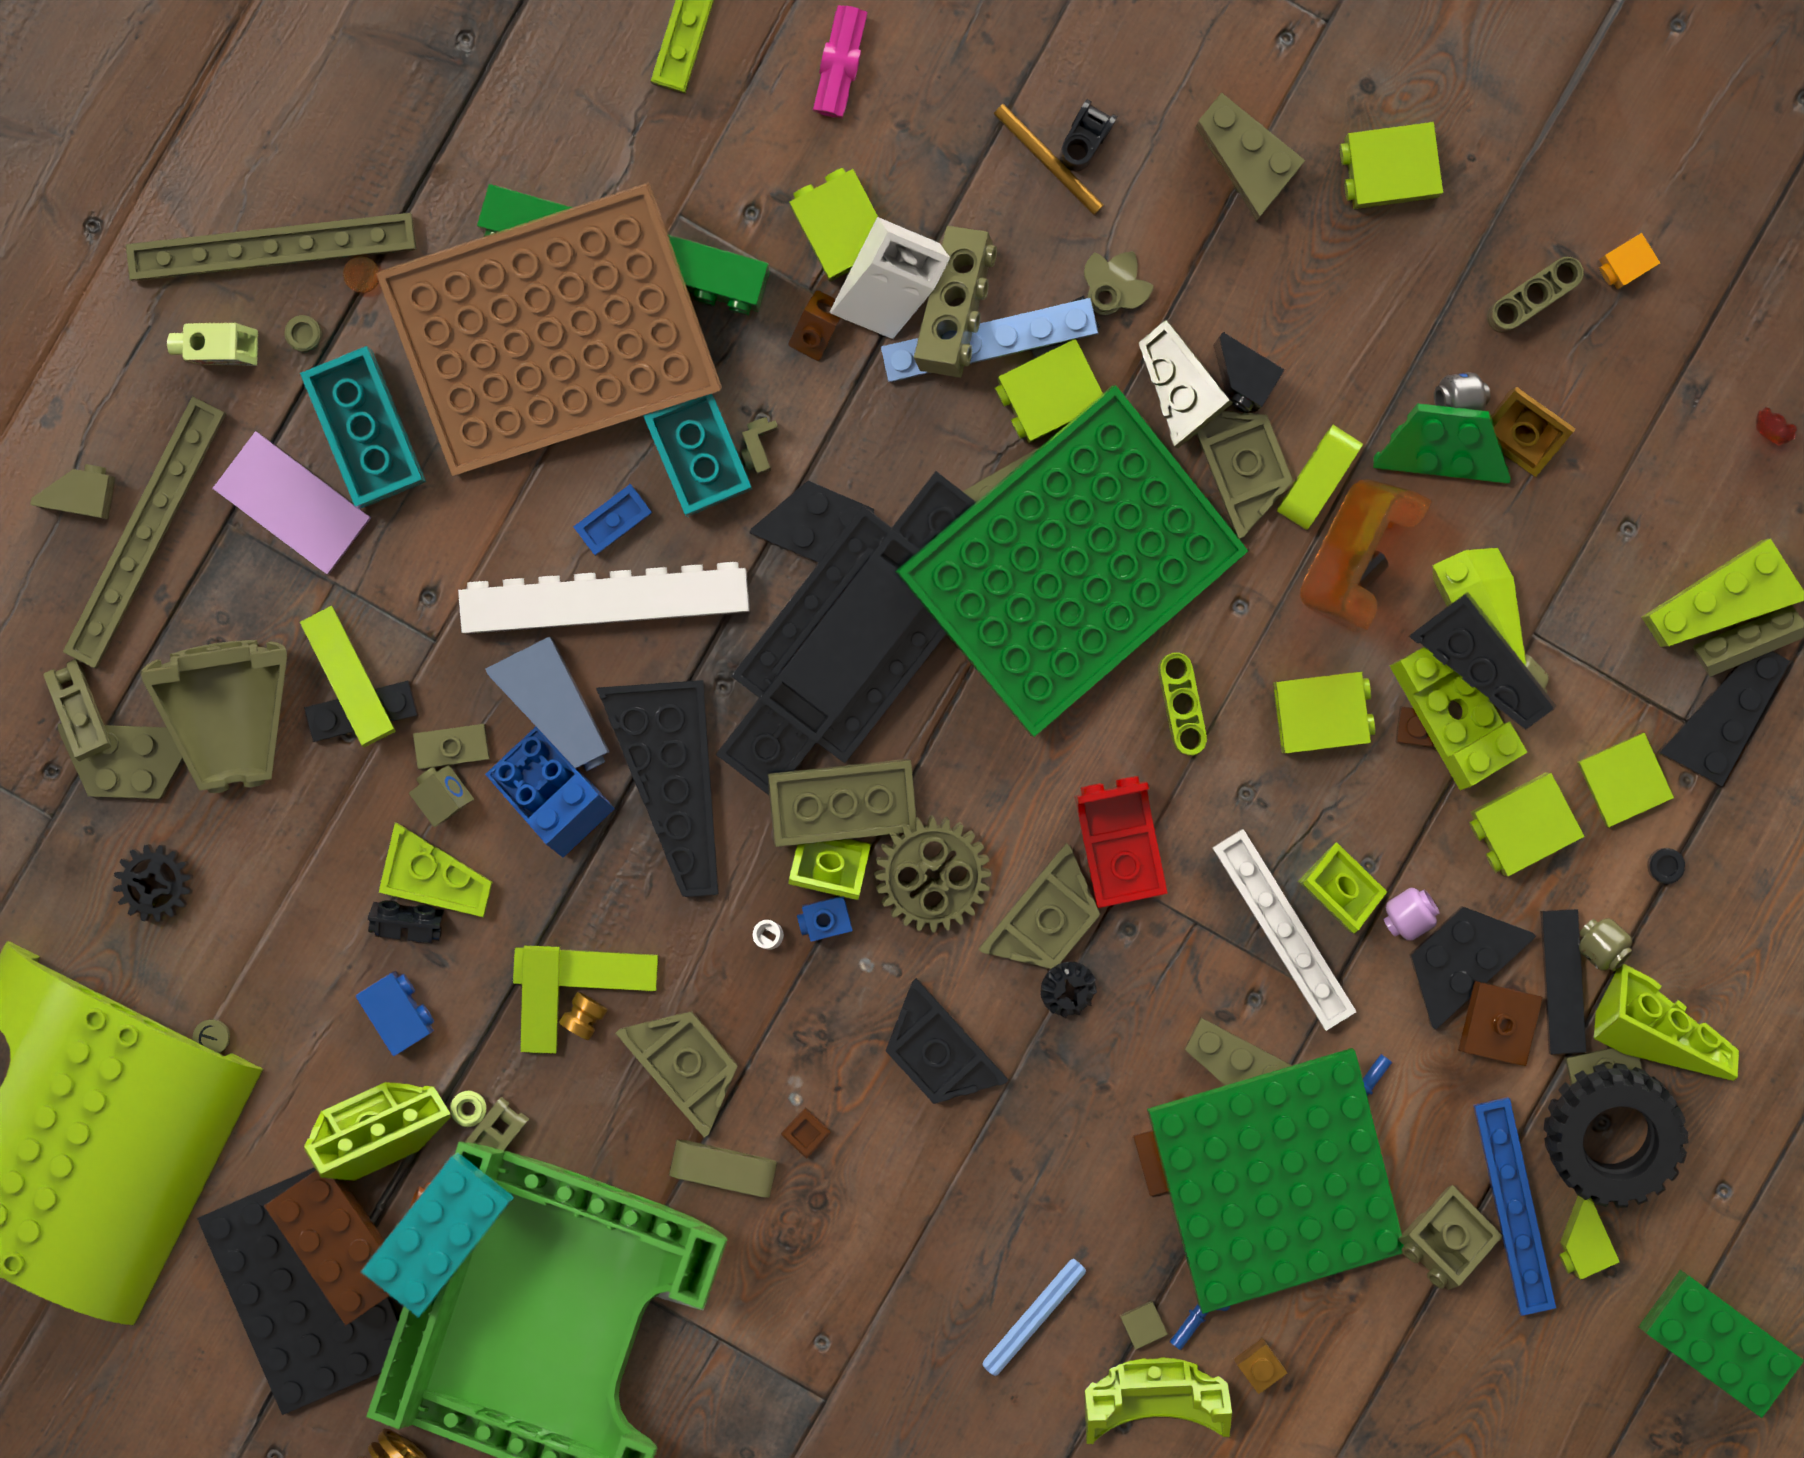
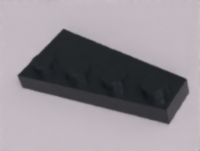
[1409,591,1556,730]
[1657,651,1790,787]

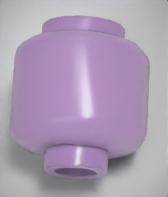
[1384,888,1439,941]

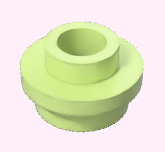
[450,1091,487,1127]

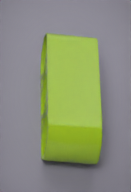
[1277,424,1363,531]
[1158,653,1207,755]

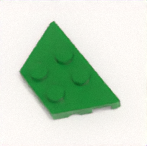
[1373,403,1511,483]

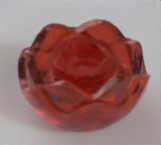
[1755,407,1797,445]

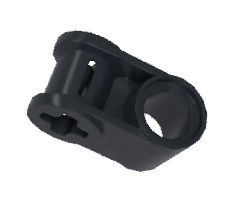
[1060,99,1118,171]

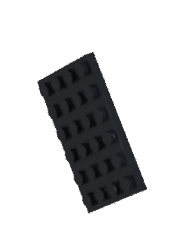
[197,1167,399,1415]

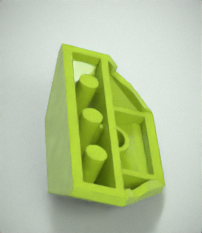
[304,1082,451,1181]

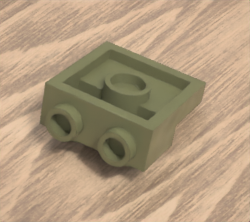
[1398,1185,1503,1290]

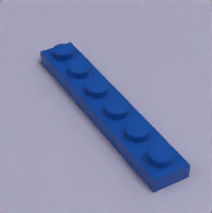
[1473,1097,1556,1316]

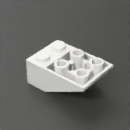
[830,217,950,339]

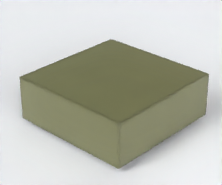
[1120,1301,1168,1350]

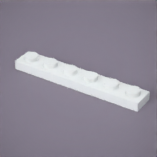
[1212,829,1356,1031]

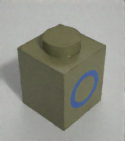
[409,765,474,828]

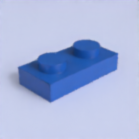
[573,484,652,556]

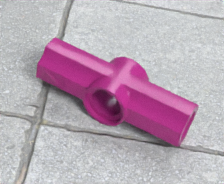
[813,5,868,118]

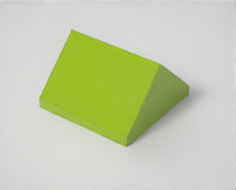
[788,839,871,900]
[1297,842,1387,934]

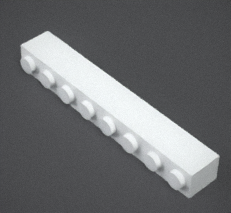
[458,562,750,634]

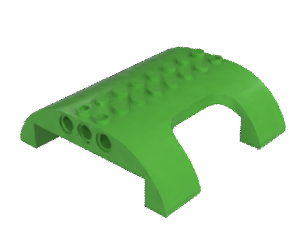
[366,1142,728,1458]

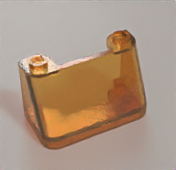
[1300,479,1432,633]

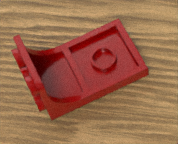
[1074,776,1168,908]

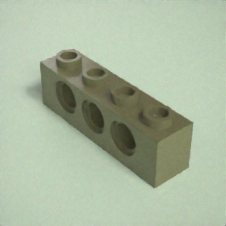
[913,226,997,378]

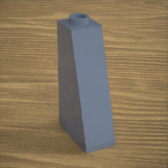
[485,637,610,771]

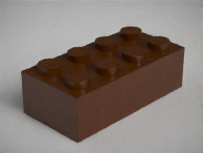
[264,1170,390,1325]

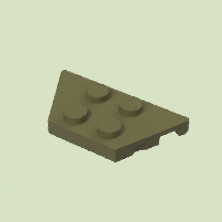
[1196,411,1293,539]
[57,724,183,799]
[978,843,1100,969]
[615,1011,738,1138]

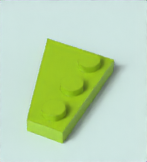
[379,822,493,917]

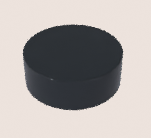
[1647,848,1685,884]

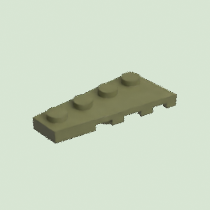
[1184,1017,1292,1086]

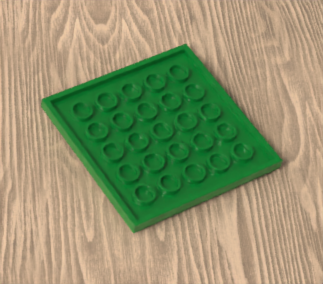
[1147,1048,1404,1314]

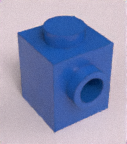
[797,896,853,942]

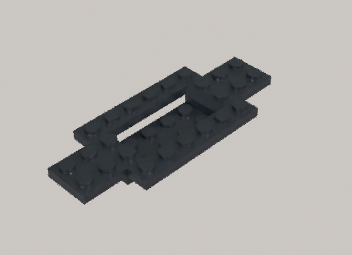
[716,471,976,795]

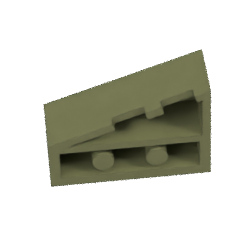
[1196,93,1305,221]

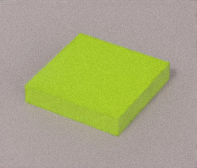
[1577,733,1674,827]

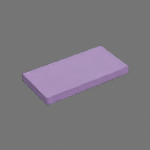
[213,431,371,575]

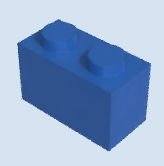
[355,971,434,1057]

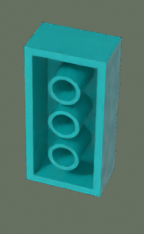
[300,346,426,509]
[361,1152,515,1317]

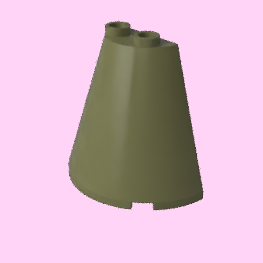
[141,640,287,793]

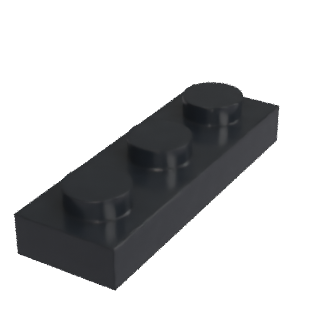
[304,680,419,742]

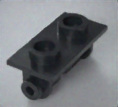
[367,900,444,944]

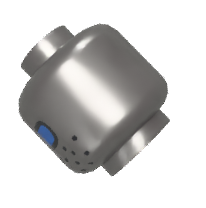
[1434,372,1490,411]

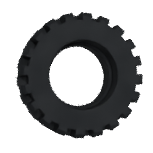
[1544,1063,1688,1208]

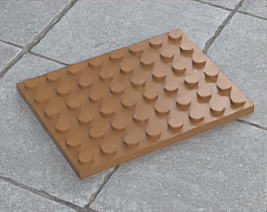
[376,183,722,476]

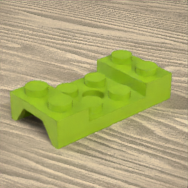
[1390,647,1527,790]

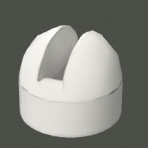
[753,920,784,950]

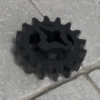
[113,844,193,922]

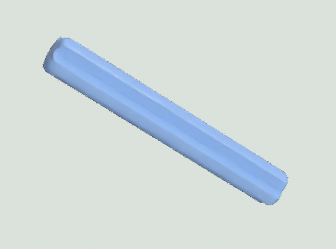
[983,1259,1086,1376]

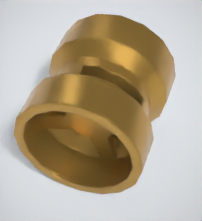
[559,992,608,1041]

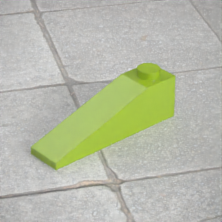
[1594,964,1739,1081]

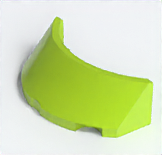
[1085,1357,1232,1444]

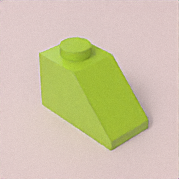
[1559,1196,1620,1280]

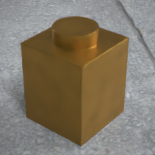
[1234,1338,1287,1394]

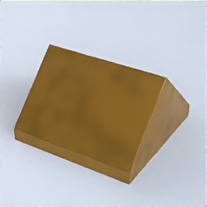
[1491,387,1575,477]

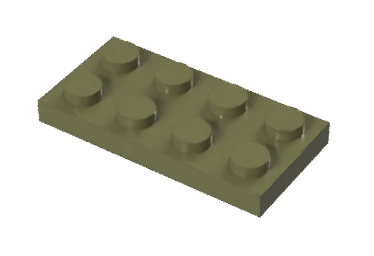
[767,759,916,847]

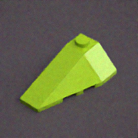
[1433,548,1526,666]

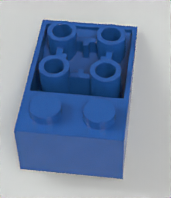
[485,727,615,858]

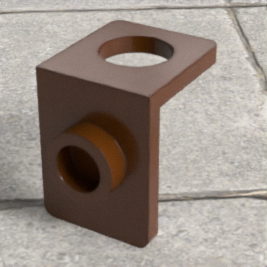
[788,290,841,361]

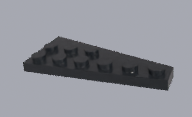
[596,680,719,897]

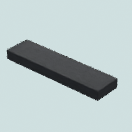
[1540,909,1586,1054]

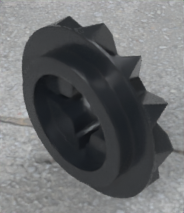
[1040,962,1097,1018]

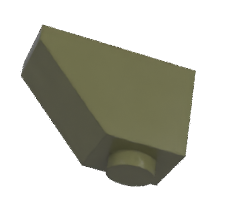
[30,464,116,520]

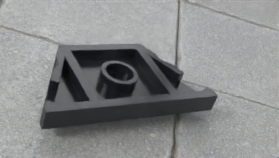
[750,480,874,578]
[1409,906,1536,1030]
[885,978,1009,1104]

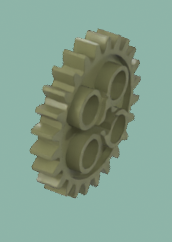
[874,815,991,933]

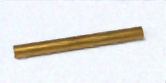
[993,104,1104,215]

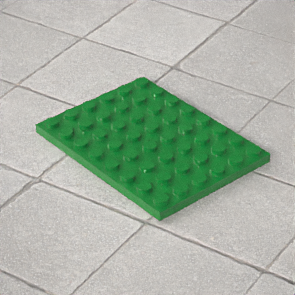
[896,385,1248,737]

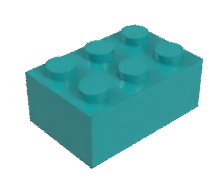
[643,393,753,517]

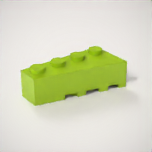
[1641,538,1804,647]

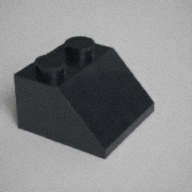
[1214,332,1285,413]

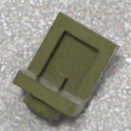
[741,417,779,475]

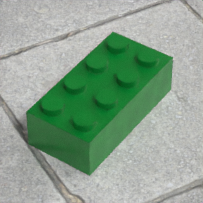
[1638,1270,1804,1418]

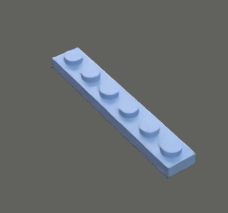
[881,298,1099,382]

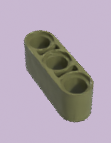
[1487,257,1584,332]
[669,1139,778,1198]

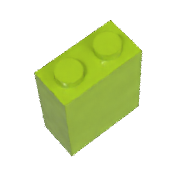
[1340,122,1443,209]
[789,168,878,282]
[995,339,1103,443]
[1273,672,1375,753]
[1469,773,1585,876]

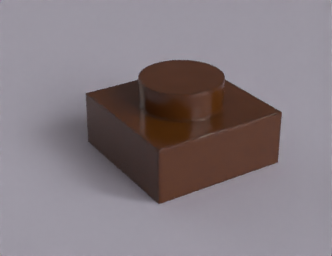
[1395,707,1433,747]

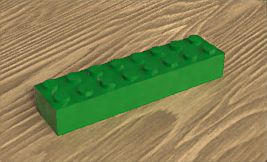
[477,184,770,316]

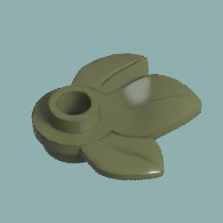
[1084,251,1153,316]

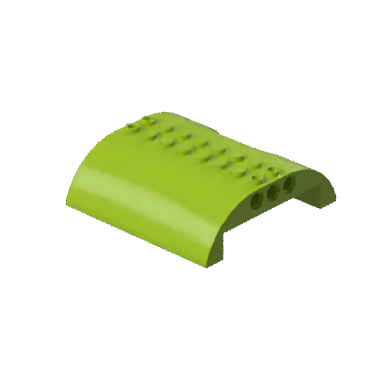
[0,941,263,1325]

